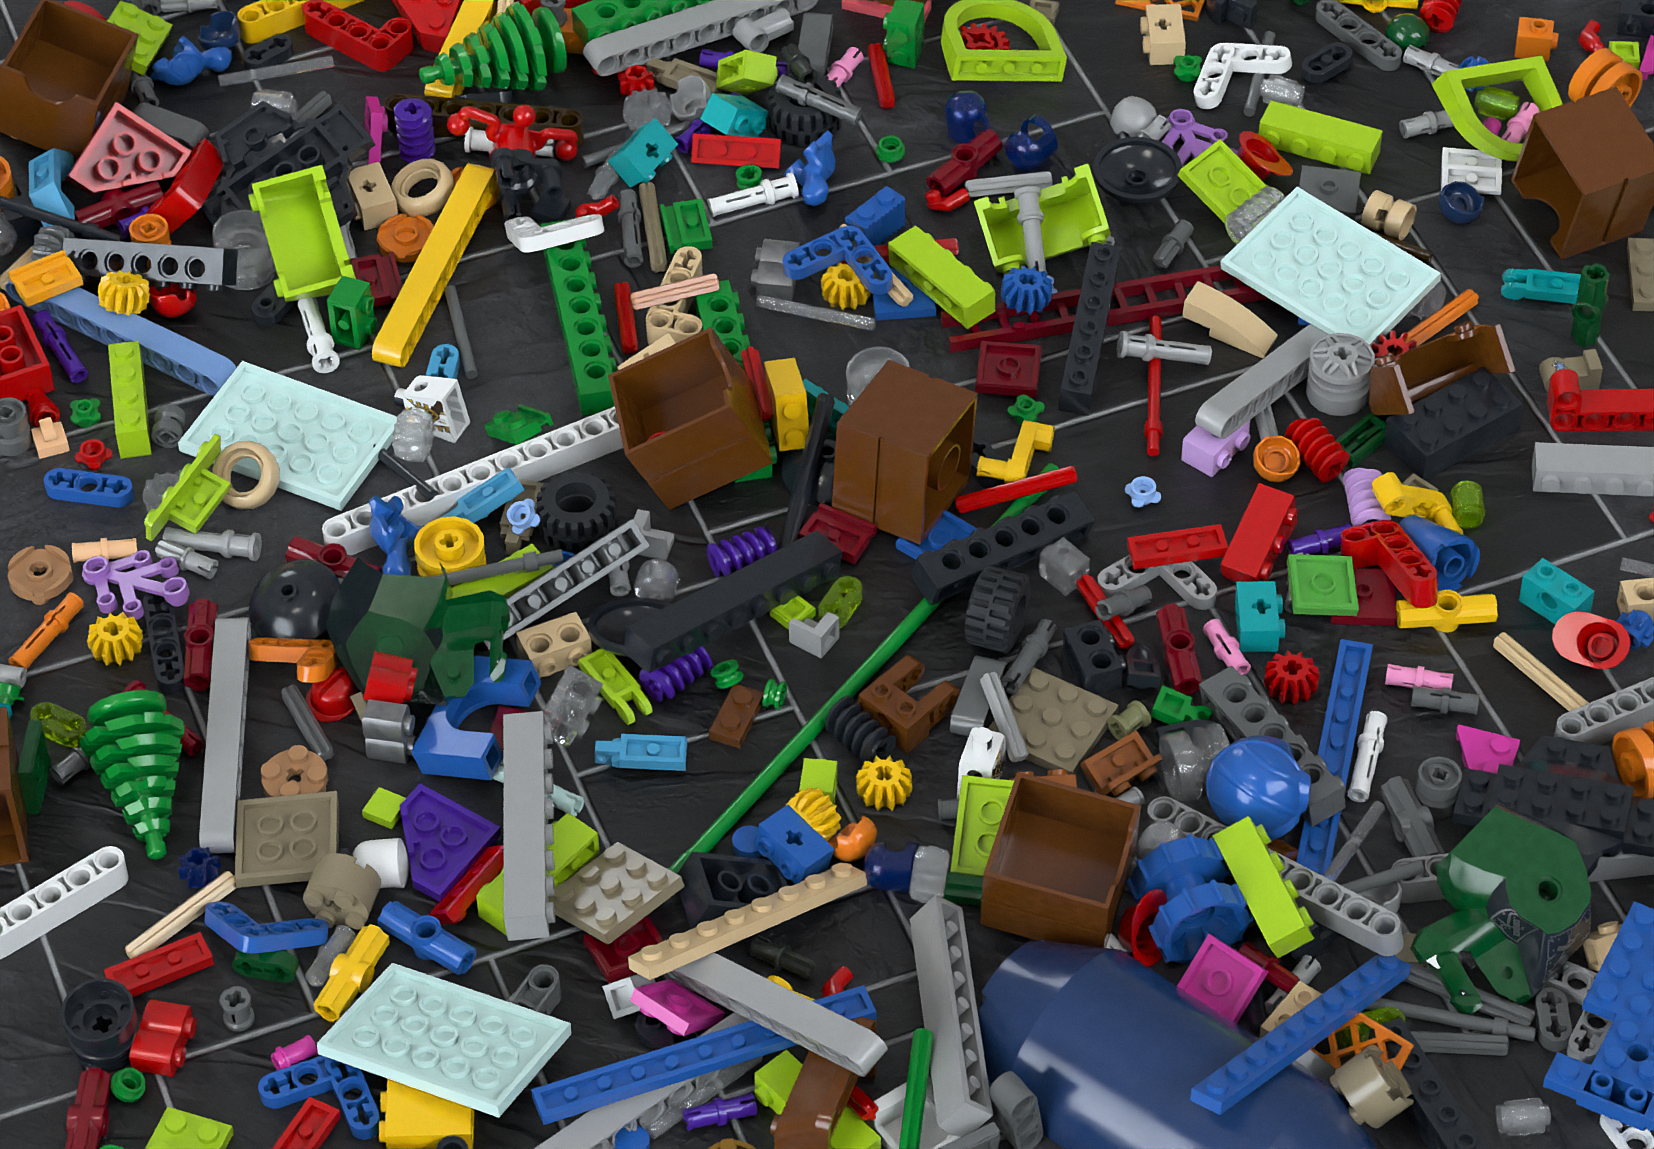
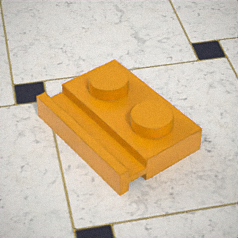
[8,250,83,307]

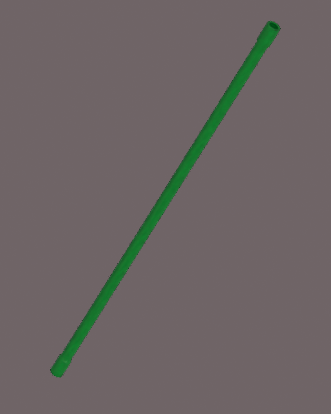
[668,463,1059,874]

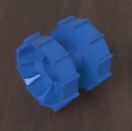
[1125,834,1254,966]

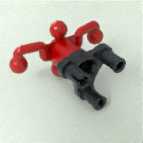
[447,104,578,222]

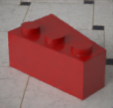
[1220,483,1299,582]

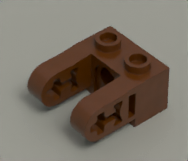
[858,655,961,754]

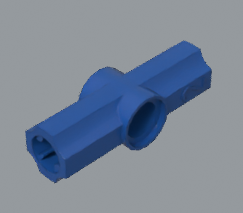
[378,901,477,975]

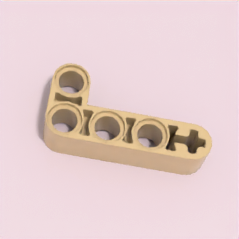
[646,246,703,345]

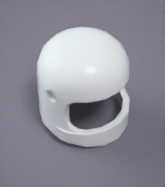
[353,838,409,888]

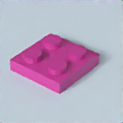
[1177,934,1269,1024]
[630,978,725,1036]

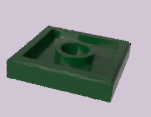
[17,720,52,814]

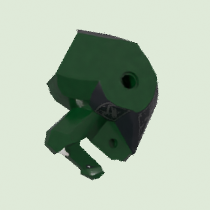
[326,557,511,705]
[1410,802,1592,1014]

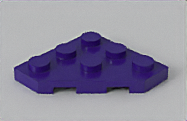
[400,784,501,902]

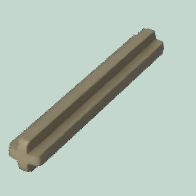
[639,182,668,273]

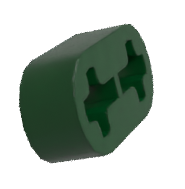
[232,950,299,983]

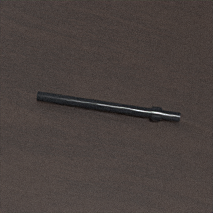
[0,195,121,241]

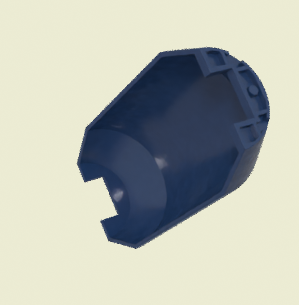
[977,940,1377,1149]

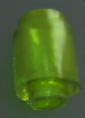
[1474,85,1520,120]
[1450,480,1485,528]

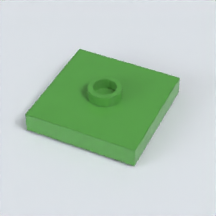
[1287,554,1359,616]

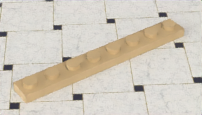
[628,863,867,980]

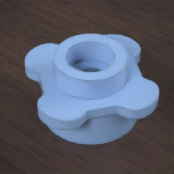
[1125,476,1161,508]
[506,499,541,535]

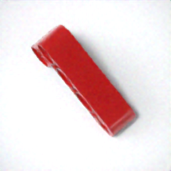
[302,0,414,71]
[146,138,224,234]
[1547,369,1654,432]
[1340,520,1438,608]

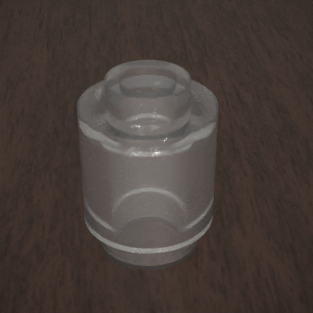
[1259,75,1305,108]
[251,89,297,116]
[1496,1097,1551,1136]

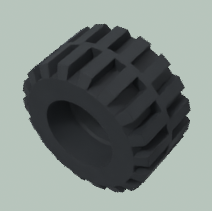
[768,72,842,147]
[536,470,617,554]
[965,565,1030,653]

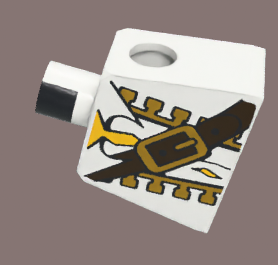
[394,375,470,443]
[957,727,1006,799]

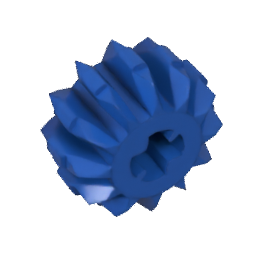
[1001,265,1052,316]

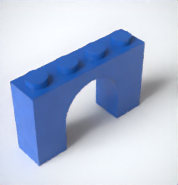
[411,656,541,780]

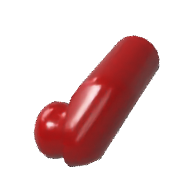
[1578,20,1605,54]
[925,188,970,212]
[575,195,619,218]
[822,966,853,998]

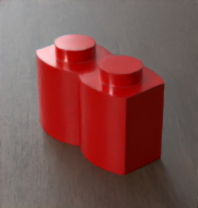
[363,651,418,704]
[129,999,197,1077]

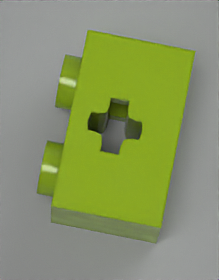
[716,50,778,95]

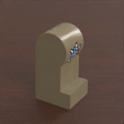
[1539,349,1603,392]

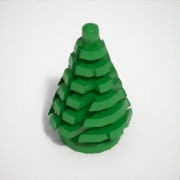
[419,1,567,91]
[79,690,185,860]

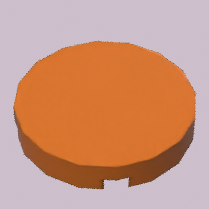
[377,214,434,263]

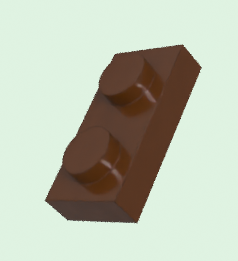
[709,684,764,748]

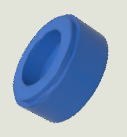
[732,826,762,858]
[614,1125,650,1149]

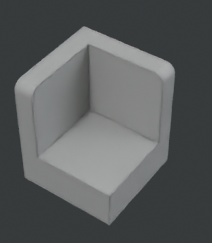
[633,509,675,560]
[789,612,839,658]
[603,974,656,1019]

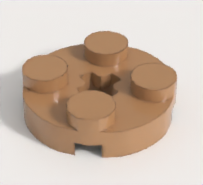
[8,545,73,605]
[261,745,328,798]

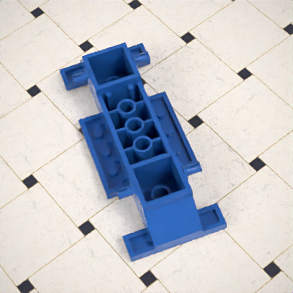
[1543,901,1654,1133]

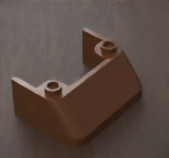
[1369,321,1515,415]
[770,1016,877,1149]

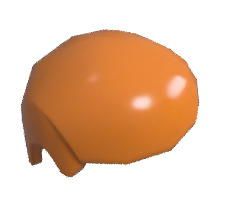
[1253,436,1301,482]
[828,816,877,862]

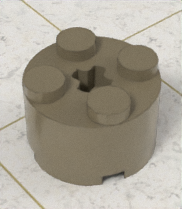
[303,853,381,930]
[1330,1044,1413,1128]

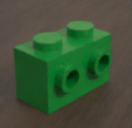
[883,0,924,69]
[327,276,377,350]

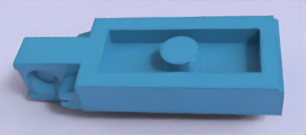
[440,467,525,523]
[594,734,687,771]

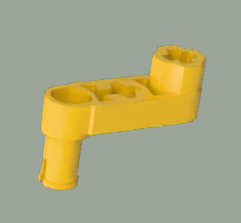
[977,420,1055,484]
[1371,472,1463,534]

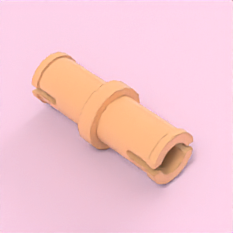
[72,538,137,563]

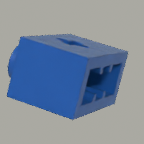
[753,805,834,884]

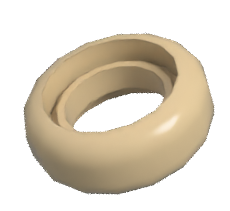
[391,159,455,217]
[212,441,280,509]

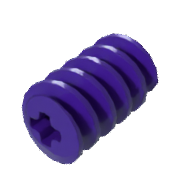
[394,98,435,163]
[706,526,777,578]
[639,646,713,702]

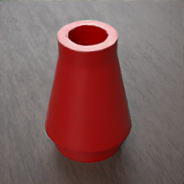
[27,388,60,427]

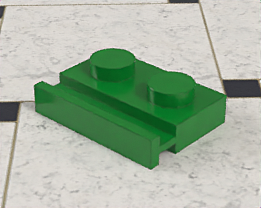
[660,198,713,254]
[484,404,553,445]

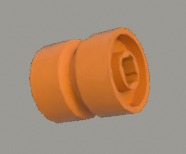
[129,214,171,270]

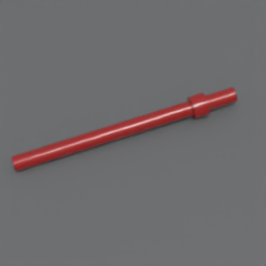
[1144,316,1163,457]

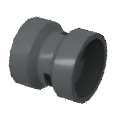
[151,405,186,448]

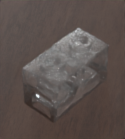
[543,665,603,748]

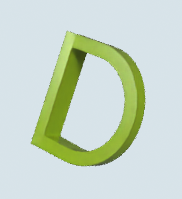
[941,0,1067,82]
[1432,56,1563,161]

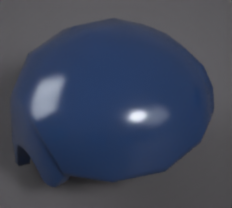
[198,11,241,50]
[1438,181,1484,225]

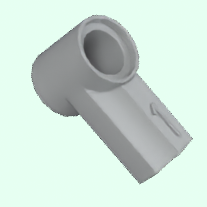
[733,8,794,53]

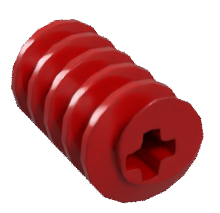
[1419,0,1462,33]
[1284,418,1350,483]

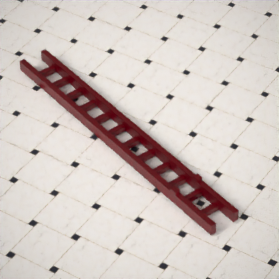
[941,265,1269,353]

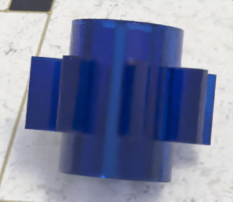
[178,847,220,888]

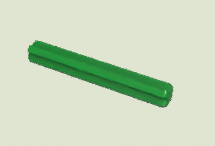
[899,1028,933,1149]

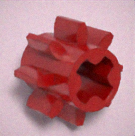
[619,65,655,101]

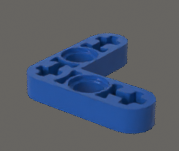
[783,226,893,295]
[204,901,329,953]
[258,1055,380,1140]

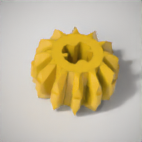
[821,262,871,311]
[98,270,150,316]
[87,612,143,666]
[856,755,912,812]
[786,787,841,841]

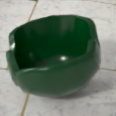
[1384,13,1429,54]

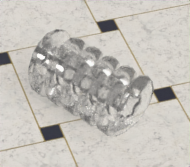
[1225,186,1285,245]

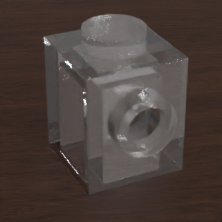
[1039,537,1090,596]

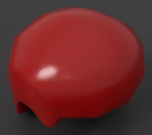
[149,283,197,318]

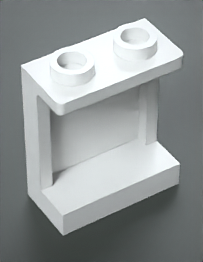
[867,1076,961,1149]

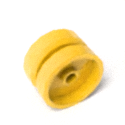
[414,516,487,588]

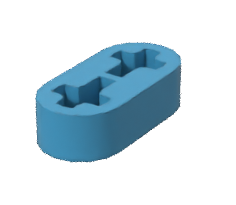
[426,344,460,379]

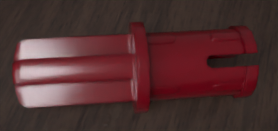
[1238,942,1300,994]

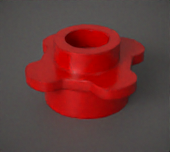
[75,439,113,470]

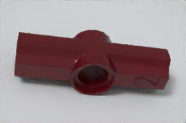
[926,129,1003,196]
[74,181,163,236]
[285,536,382,579]
[184,599,218,691]
[1156,603,1203,696]
[65,1067,112,1149]

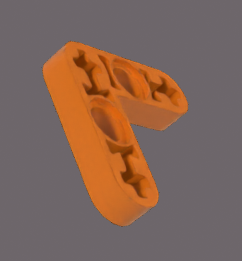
[248,638,341,683]

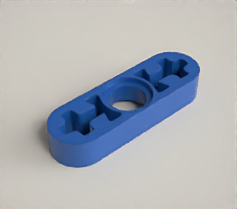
[44,468,134,508]

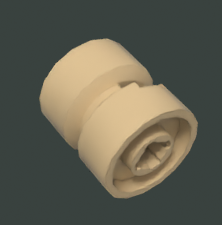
[1361,190,1417,241]

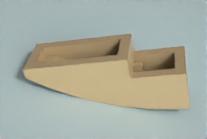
[1182,281,1278,358]

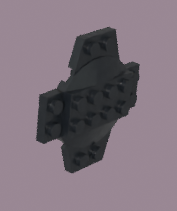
[199,101,375,246]
[1453,735,1654,878]

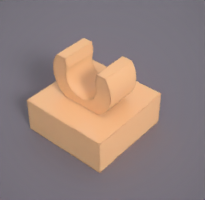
[31,417,70,459]

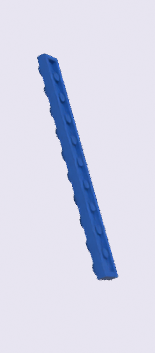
[1296,639,1373,890]
[1190,954,1411,1115]
[531,985,877,1125]

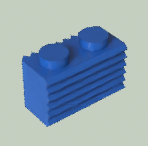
[845,186,905,246]

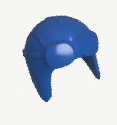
[1206,735,1311,841]

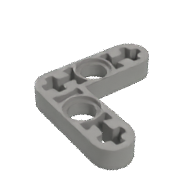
[1097,555,1217,610]
[1541,961,1613,1065]

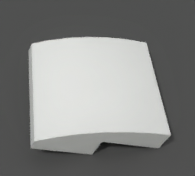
[1441,147,1502,195]

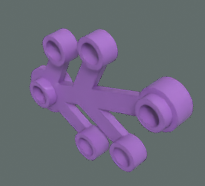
[1162,109,1238,168]
[82,550,190,620]

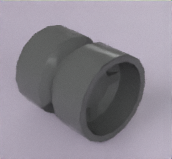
[0,397,32,457]
[1415,756,1462,820]

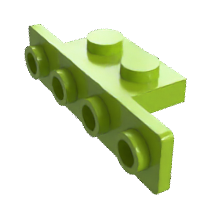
[144,434,231,541]

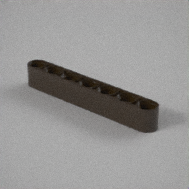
[384,94,584,147]

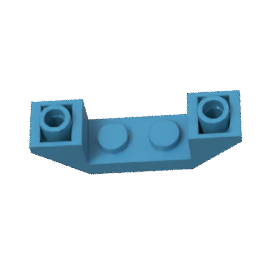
[29,148,75,227]

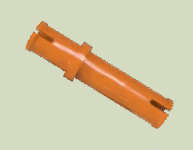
[8,592,85,670]

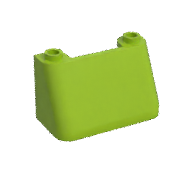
[974,164,1111,275]
[248,165,356,302]

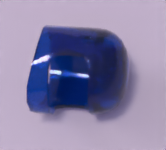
[945,90,991,143]
[1005,115,1058,171]
[864,841,920,893]

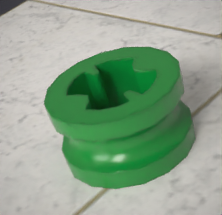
[736,165,763,190]
[710,659,744,689]
[763,679,787,711]

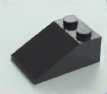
[677,852,795,929]

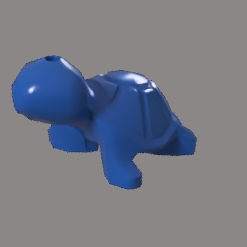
[150,36,232,86]
[783,131,836,206]
[369,496,425,576]

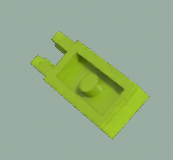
[578,648,653,725]

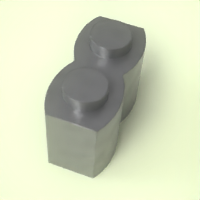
[751,239,800,301]
[362,699,418,764]

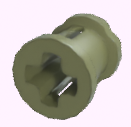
[1107,700,1151,740]

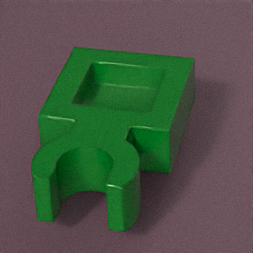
[1150,685,1212,725]

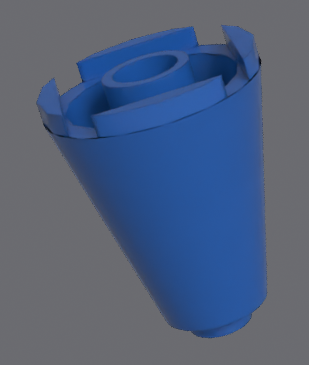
[1399,515,1480,592]

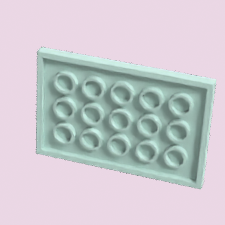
[1220,187,1441,346]
[178,361,403,511]
[317,963,571,1117]

